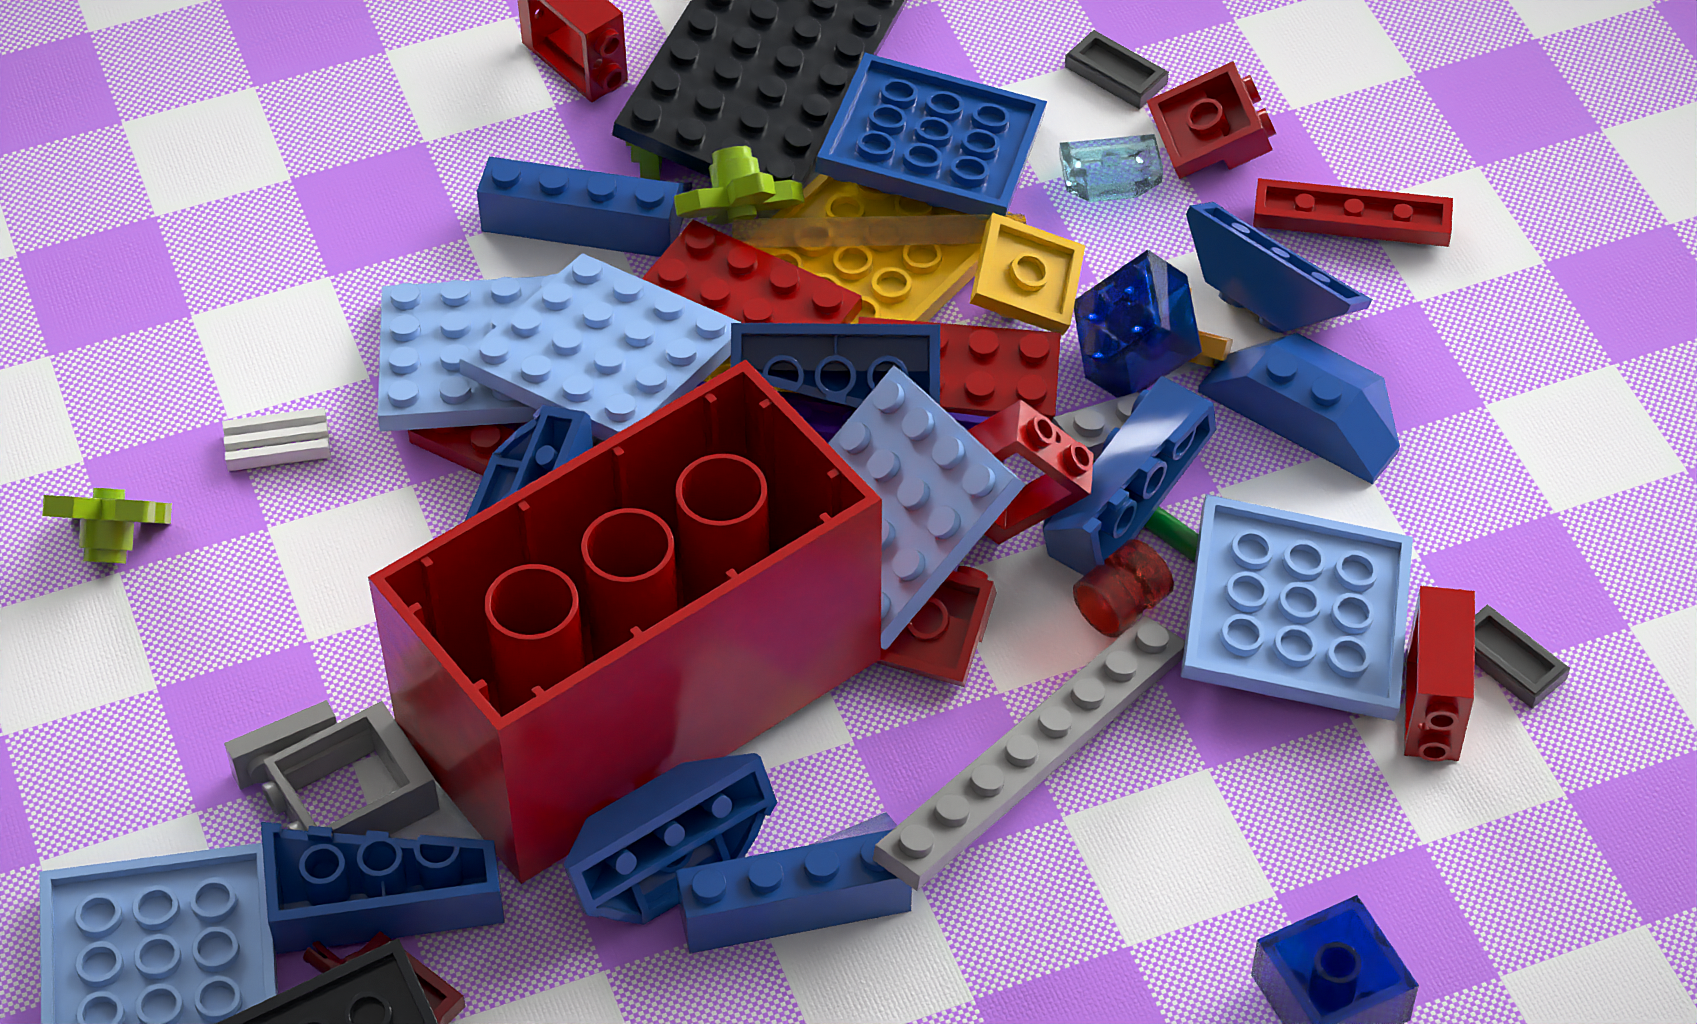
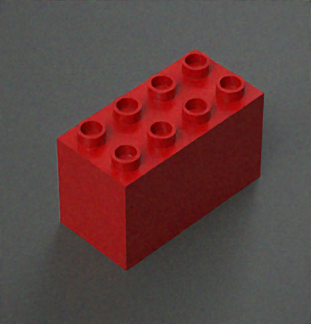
[368,359,882,884]

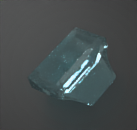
[1059,134,1163,202]

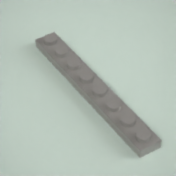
[873,615,1185,891]

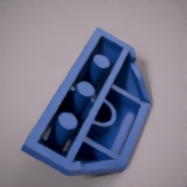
[1186,202,1373,333]
[1198,332,1400,485]
[465,405,593,521]
[563,753,778,925]

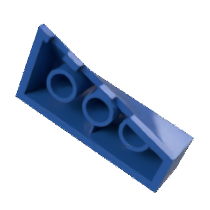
[476,156,693,257]
[731,323,941,408]
[1043,375,1217,585]
[676,812,912,954]
[261,822,505,954]

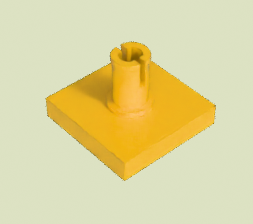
[970,213,1086,336]

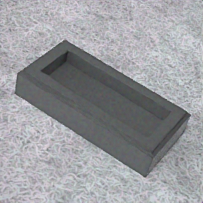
[1065,30,1169,109]
[1475,604,1570,709]

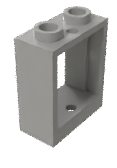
[262,701,440,836]

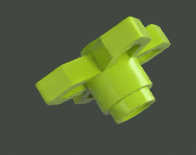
[673,146,805,225]
[42,488,172,564]

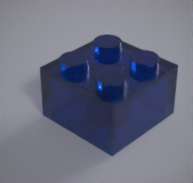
[1074,249,1202,398]
[1251,895,1419,1024]

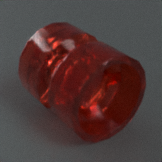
[1073,539,1174,638]

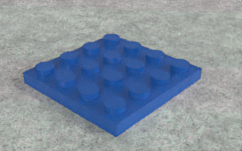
[815,53,1047,220]

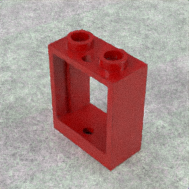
[517,0,628,103]
[967,400,1094,545]
[1404,586,1475,762]

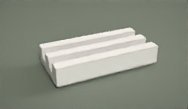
[222,407,331,472]

